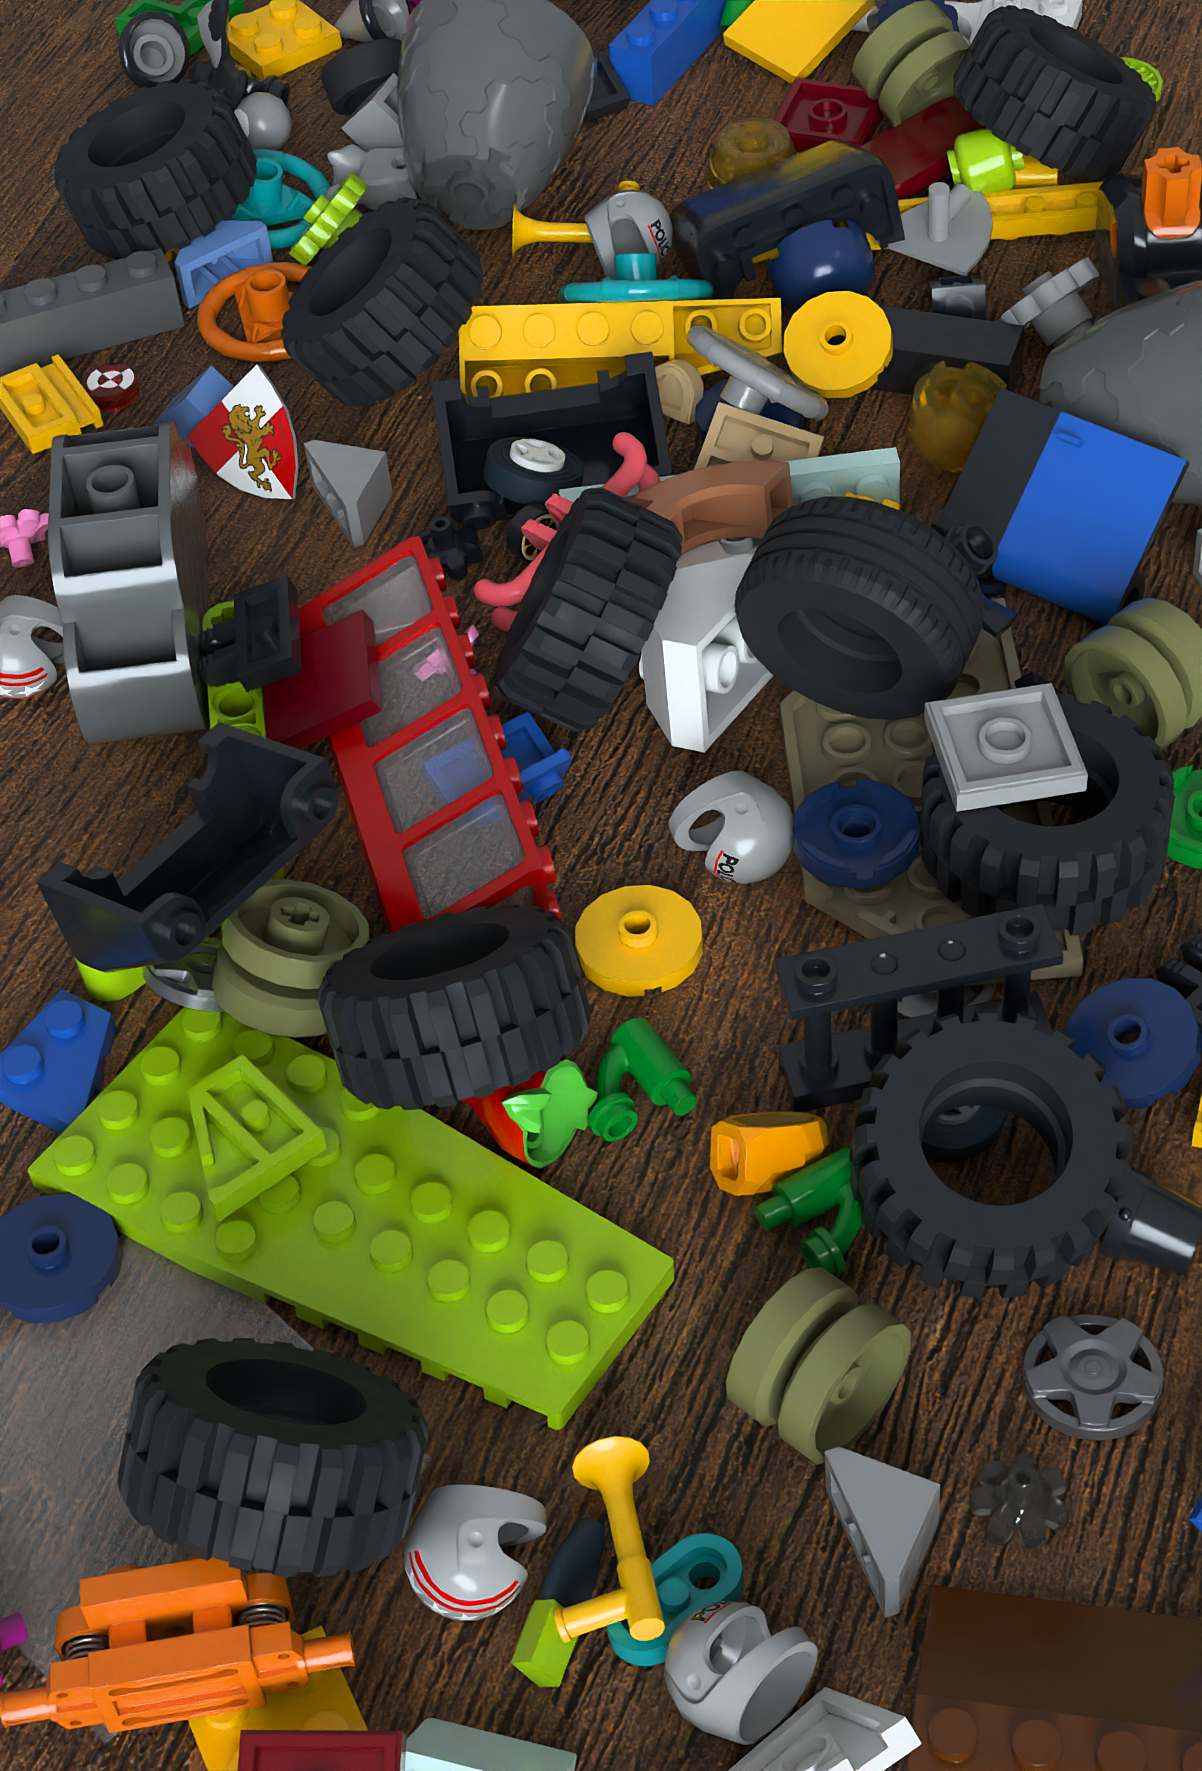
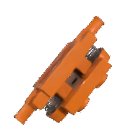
[0,1555,356,1733]

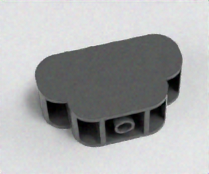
[48,421,210,744]

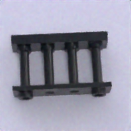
[774,904,1063,1112]

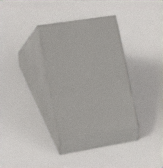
[304,440,393,548]
[825,1446,940,1618]

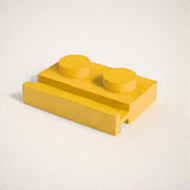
[0,354,104,454]

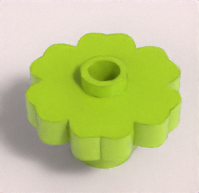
[288,172,368,266]

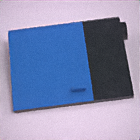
[930,388,1190,626]

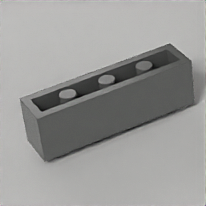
[0,248,185,377]

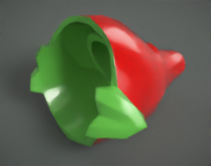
[458,1058,598,1169]

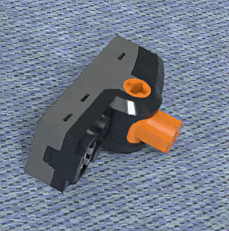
[1095,147,1202,313]

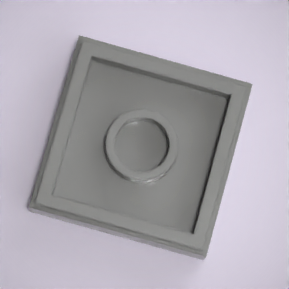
[924,683,1088,812]

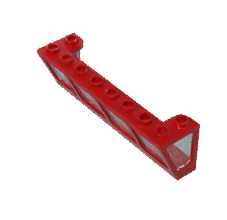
[299,536,562,934]

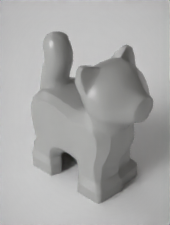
[326,144,418,211]

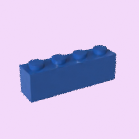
[608,0,725,106]

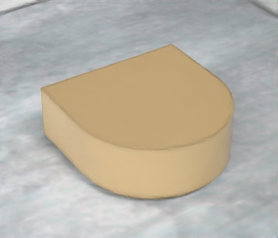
[655,359,704,424]

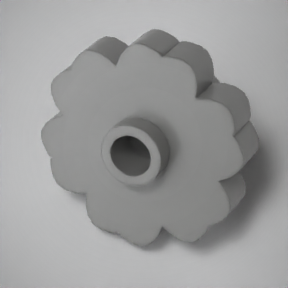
[996,257,1100,348]

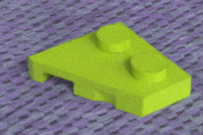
[187,1054,327,1222]

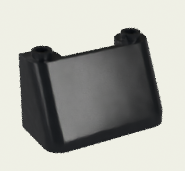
[670,139,905,300]
[431,351,673,530]
[36,722,338,973]

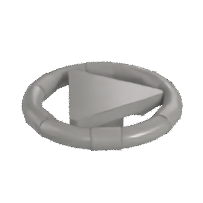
[687,325,829,420]

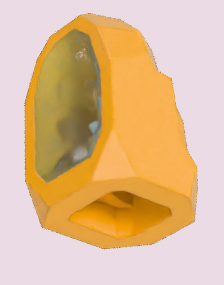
[710,1112,829,1196]

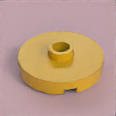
[783,291,893,398]
[575,885,703,997]

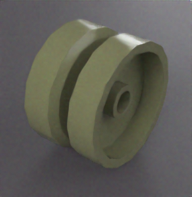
[852,0,971,127]
[1064,597,1202,750]
[212,879,369,1038]
[726,1267,911,1465]

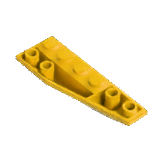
[458,298,782,398]

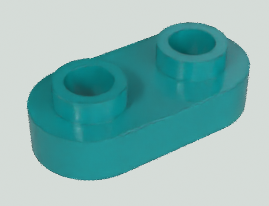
[606,1533,744,1666]

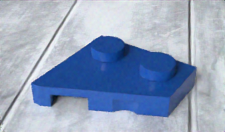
[0,989,117,1134]

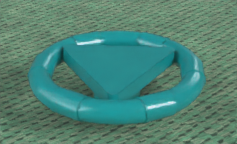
[228,149,331,249]
[558,253,713,304]

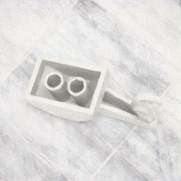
[639,537,773,753]

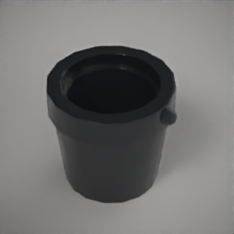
[1099,1166,1202,1276]

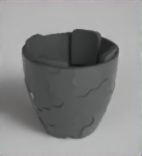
[397,0,597,230]
[1040,280,1202,506]

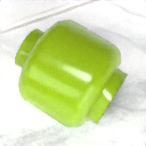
[947,127,1025,194]

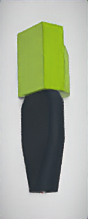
[511,1518,605,1688]

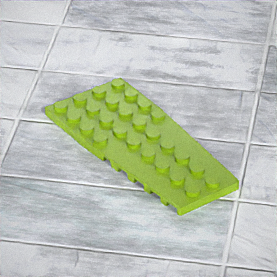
[28,1007,674,1430]

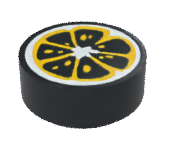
[506,503,560,563]

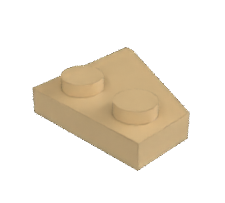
[694,402,824,470]

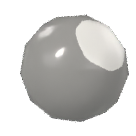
[234,92,293,151]

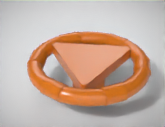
[197,262,313,362]

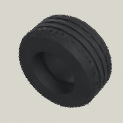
[734,496,985,720]

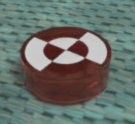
[84,363,140,411]

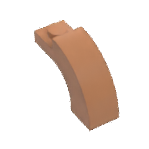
[634,461,793,558]

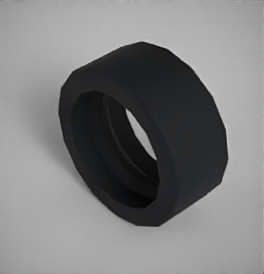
[320,38,402,116]

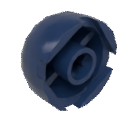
[766,219,875,313]

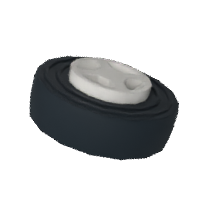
[483,437,584,507]

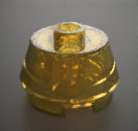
[705,118,798,189]
[908,361,1008,473]

